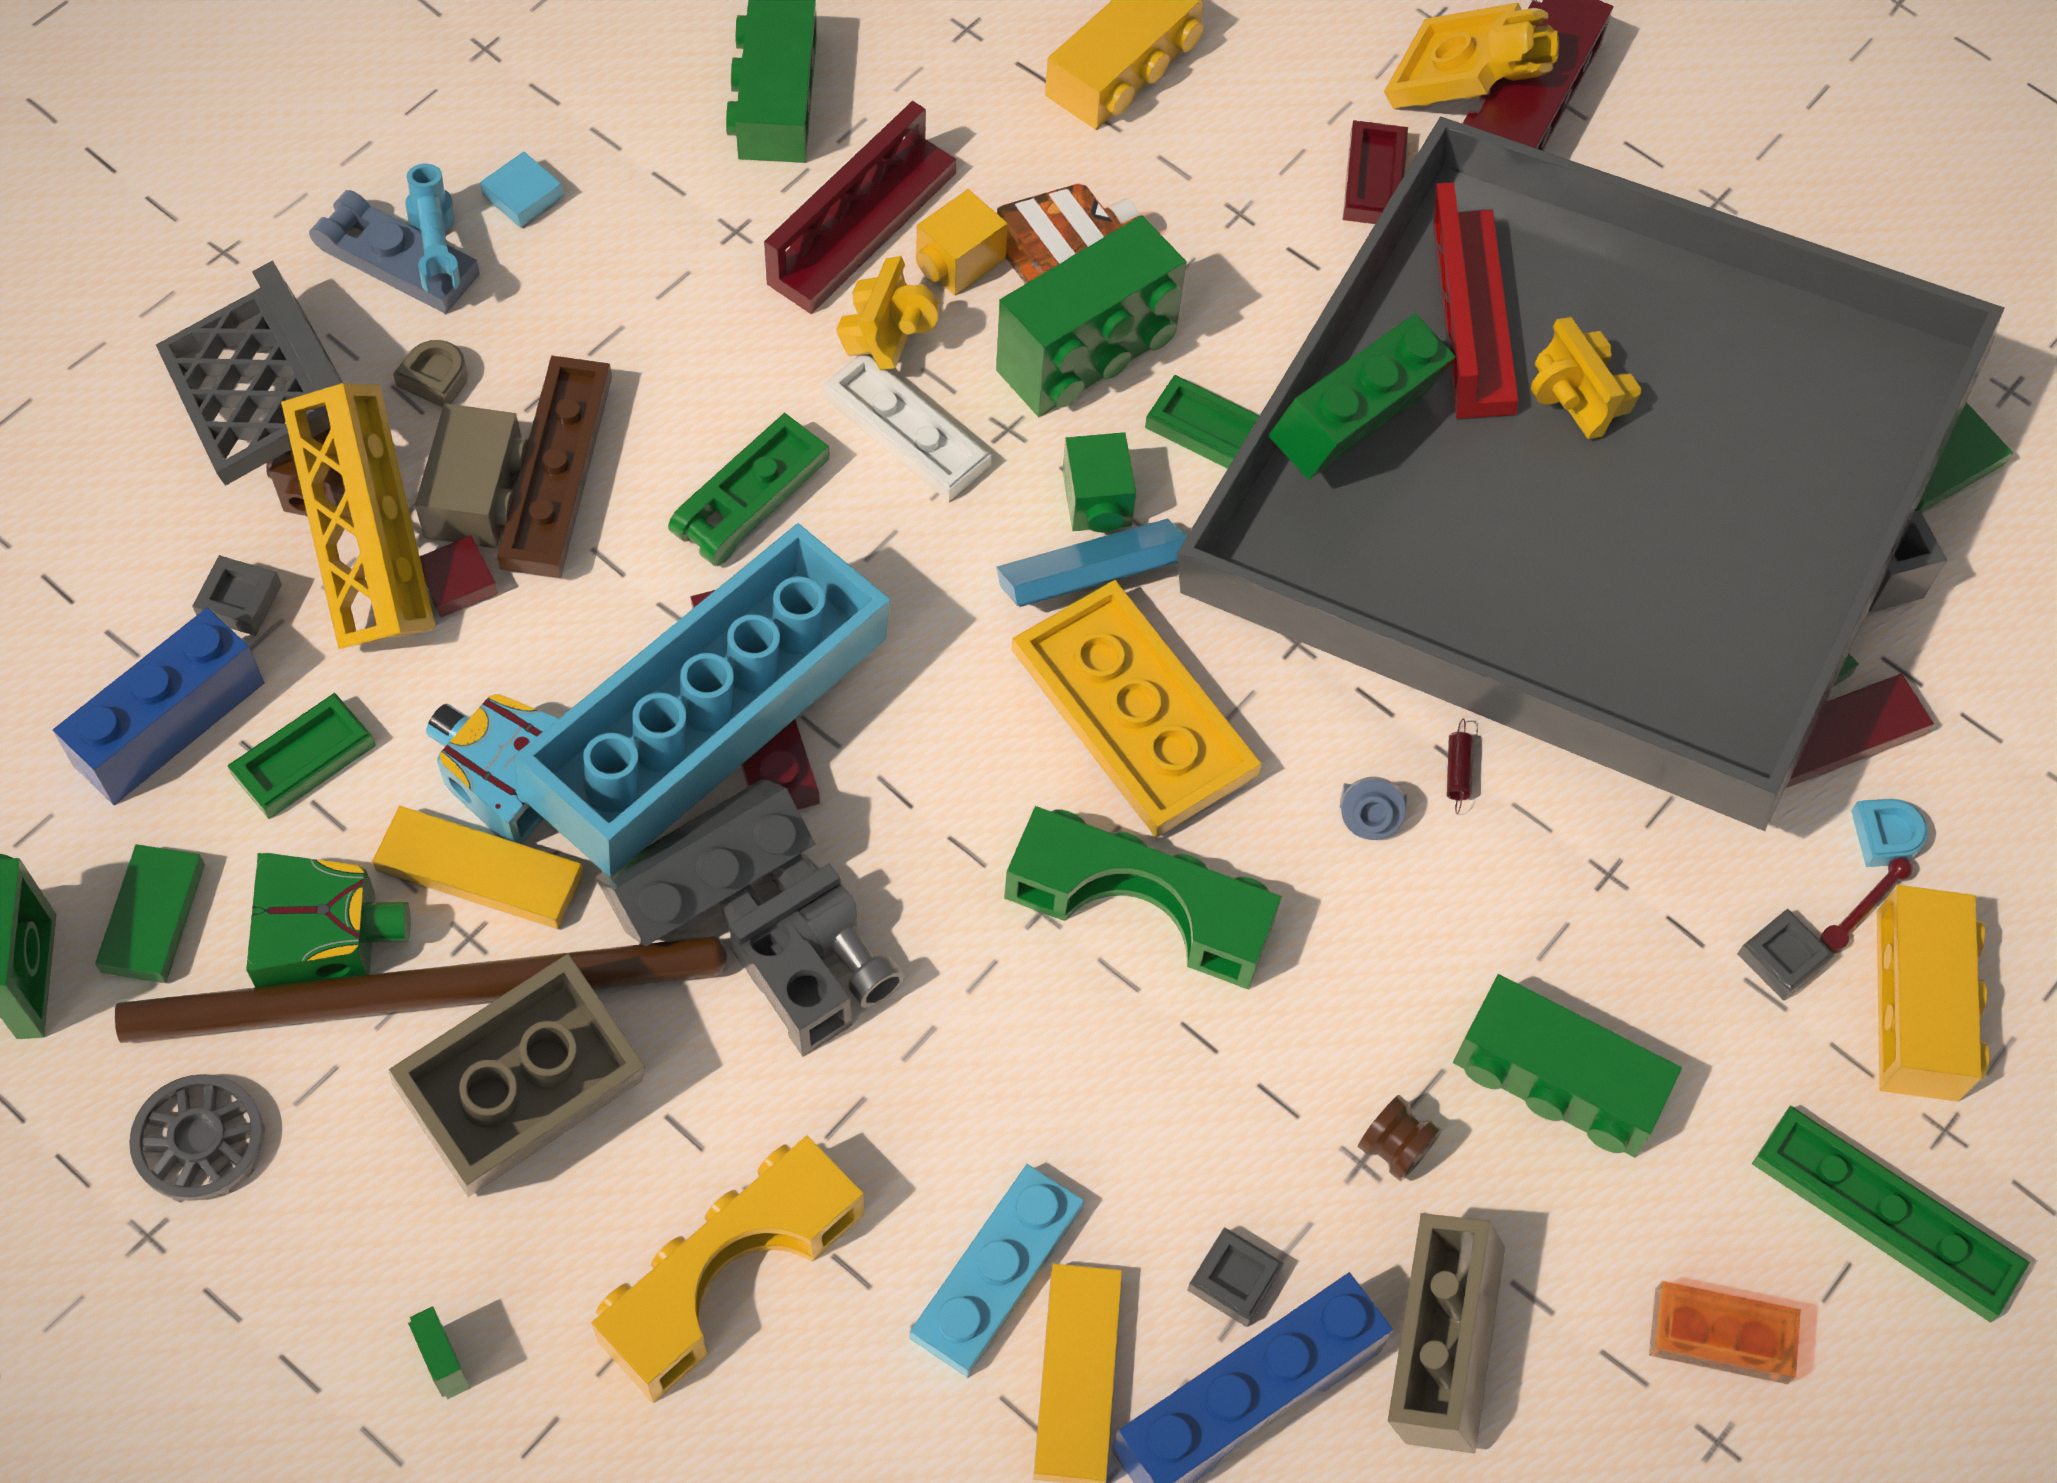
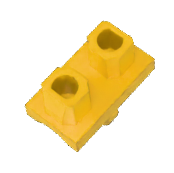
[836,256,941,370]
[1531,317,1641,439]

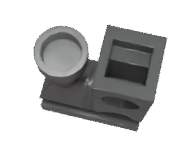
[720,853,905,1057]

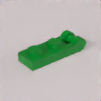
[668,412,829,566]

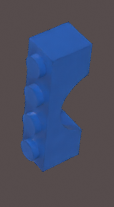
[1112,1272,1393,1483]

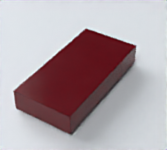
[1342,120,1408,224]

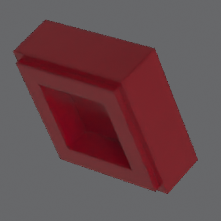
[420,535,498,618]

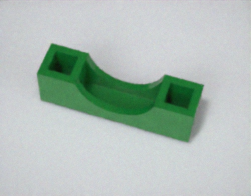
[1004,806,1282,990]

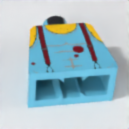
[426,694,559,844]

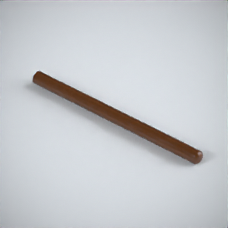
[115,936,727,1043]

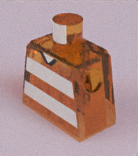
[997,183,1140,284]

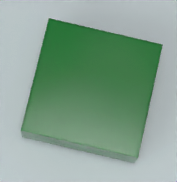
[408,1306,471,1400]

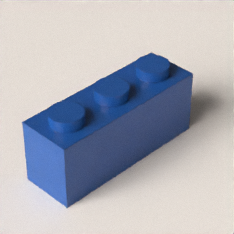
[52,607,265,805]

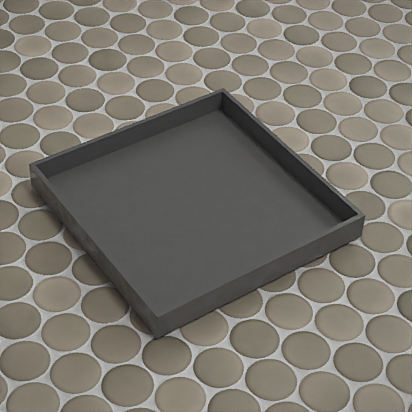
[1177,116,2005,832]

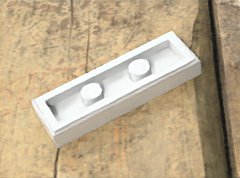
[822,354,991,502]

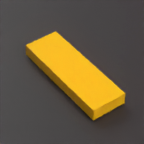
[372,805,583,929]
[1033,1263,1122,1483]

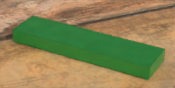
[1751,1105,2030,1323]

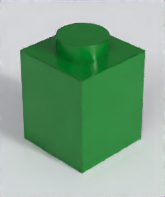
[1062,432,1136,533]

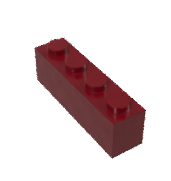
[1463,0,1614,151]

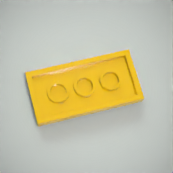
[1012,580,1262,838]

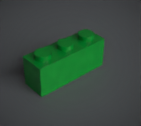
[726,0,817,163]
[1268,312,1456,481]
[1453,974,1682,1158]

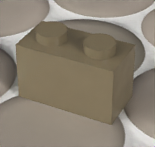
[415,403,528,548]

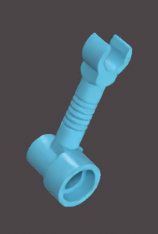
[405,163,460,293]

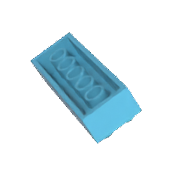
[514,523,891,878]

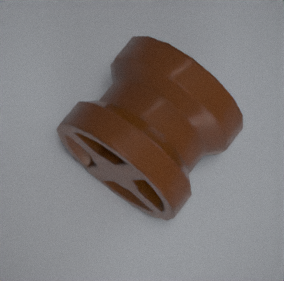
[1357,1095,1443,1182]

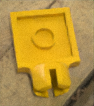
[1384,2,1559,109]

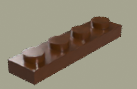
[497,355,612,578]

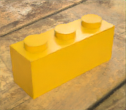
[1045,0,1204,130]
[1877,884,1989,1102]

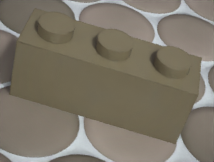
[1388,1213,1505,1454]

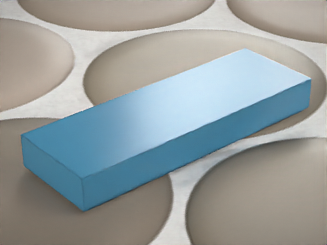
[996,518,1187,607]

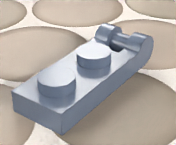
[309,190,480,314]

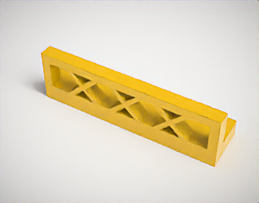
[281,383,436,649]

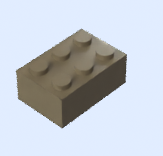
[388,954,646,1197]

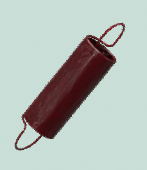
[1446,718,1473,815]

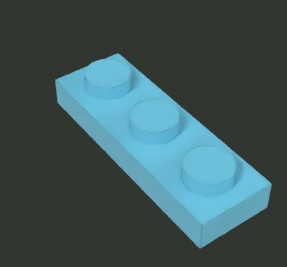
[909,1163,1084,1378]

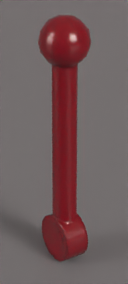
[1820,857,1914,954]

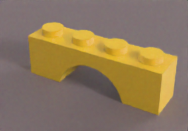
[591,1135,864,1403]

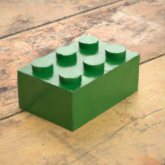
[996,215,1187,418]

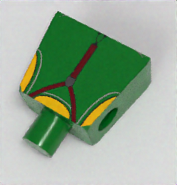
[246,853,411,987]

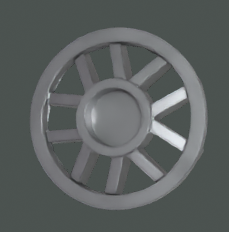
[129,1074,265,1203]

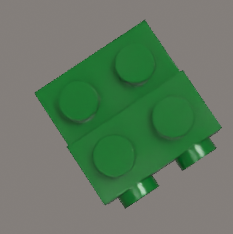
[0,854,57,1039]

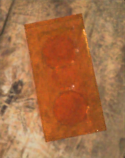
[1649,1281,1801,1385]

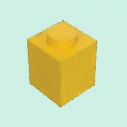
[916,189,1008,296]

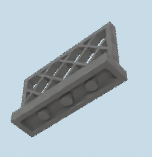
[156,260,343,486]

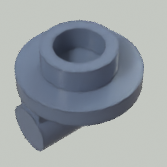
[1339,777,1407,840]

